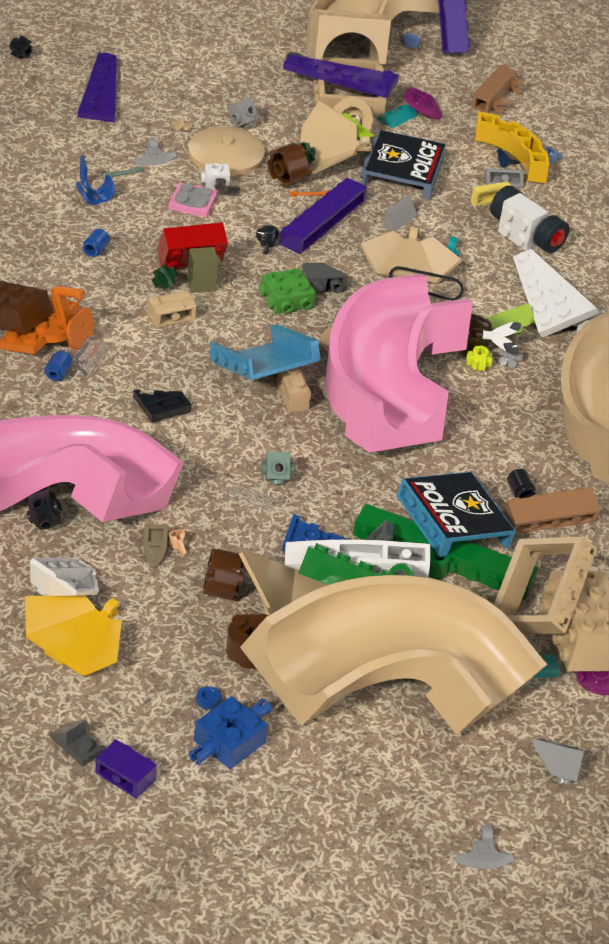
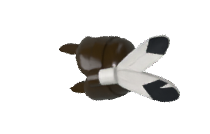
[461,314,521,354]

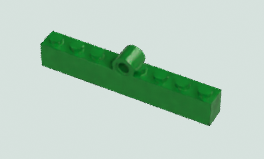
[353,504,538,600]
[298,543,414,585]

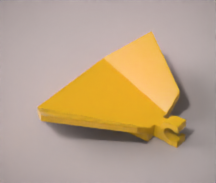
[25,595,122,676]

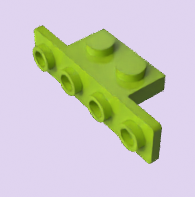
[468,303,535,337]

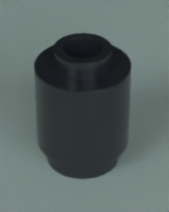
[507,469,535,499]

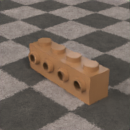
[502,487,601,534]

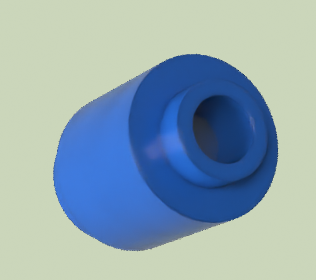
[83,228,110,257]
[44,351,72,381]

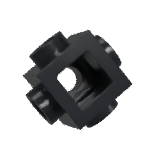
[27,489,63,530]

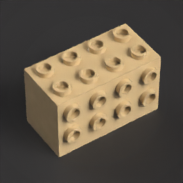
[539,570,609,672]

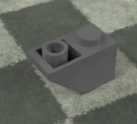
[301,262,347,294]

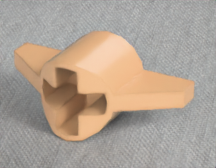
[168,529,187,556]

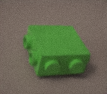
[259,268,316,314]

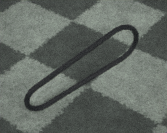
[389,266,464,300]

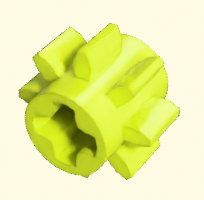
[466,346,493,371]

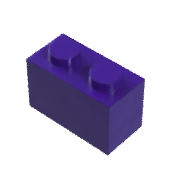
[95,739,157,799]

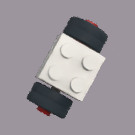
[490,185,570,253]

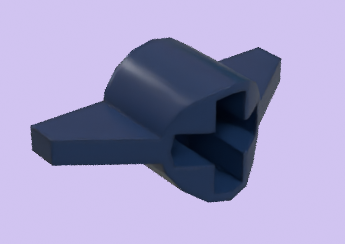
[497,148,520,168]

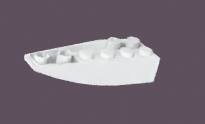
[285,540,430,578]

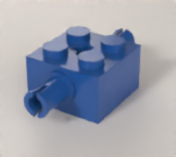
[189,696,272,769]

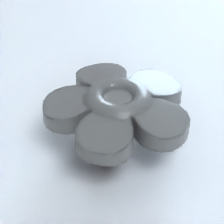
[499,348,523,368]

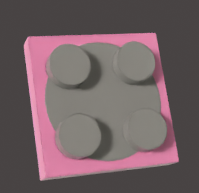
[168,182,217,217]

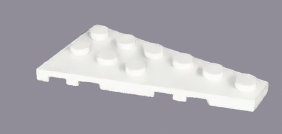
[513,249,599,337]

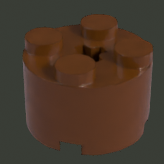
[267,143,312,188]
[203,548,244,601]
[226,614,268,669]

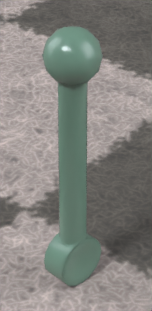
[105,166,143,178]

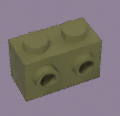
[187,247,221,293]

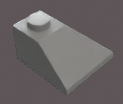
[533,737,584,785]

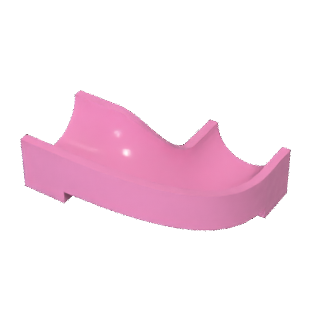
[325,274,473,453]
[0,415,184,522]

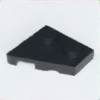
[133,389,192,423]

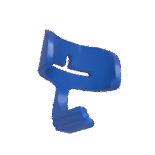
[76,155,115,205]

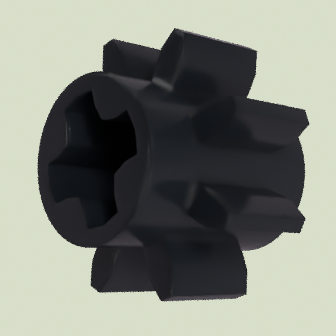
[10,35,33,59]

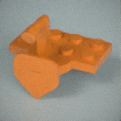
[0,286,94,354]

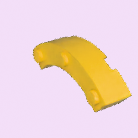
[475,112,549,183]

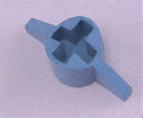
[545,146,563,163]

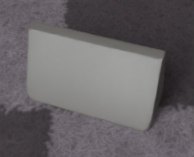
[484,168,524,188]
[384,195,417,232]

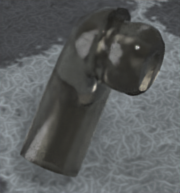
[214,178,240,196]

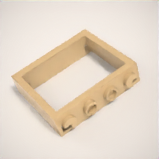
[313,57,386,115]
[494,536,597,634]

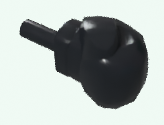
[256,225,279,255]

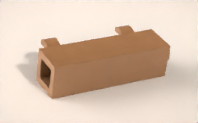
[471,65,525,114]

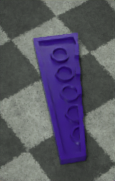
[78,52,117,123]
[283,54,399,98]

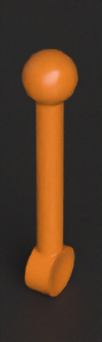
[290,190,328,197]

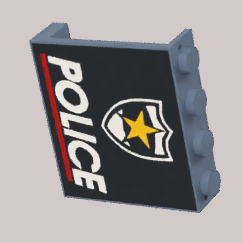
[360,130,446,200]

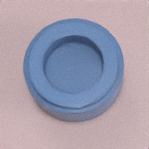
[402,34,420,48]

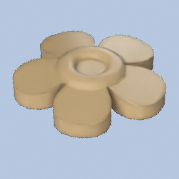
[171,118,193,130]

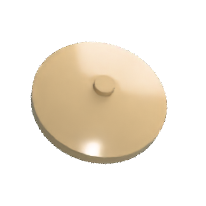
[188,127,265,176]

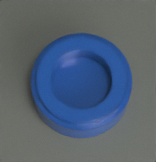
[196,686,222,710]

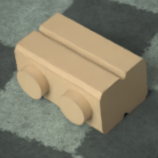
[147,291,196,327]
[276,367,311,412]

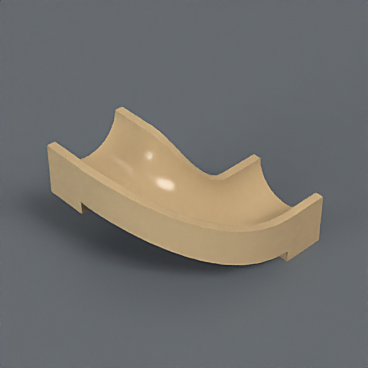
[306,0,439,64]
[561,311,609,485]
[240,575,547,735]

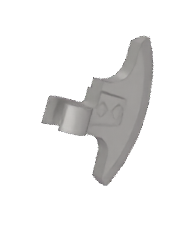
[135,137,177,166]
[454,825,514,869]

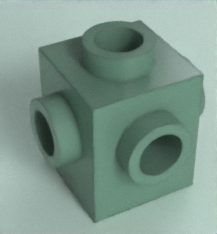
[261,452,294,485]

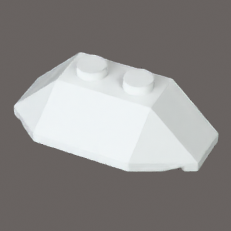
[30,558,99,596]

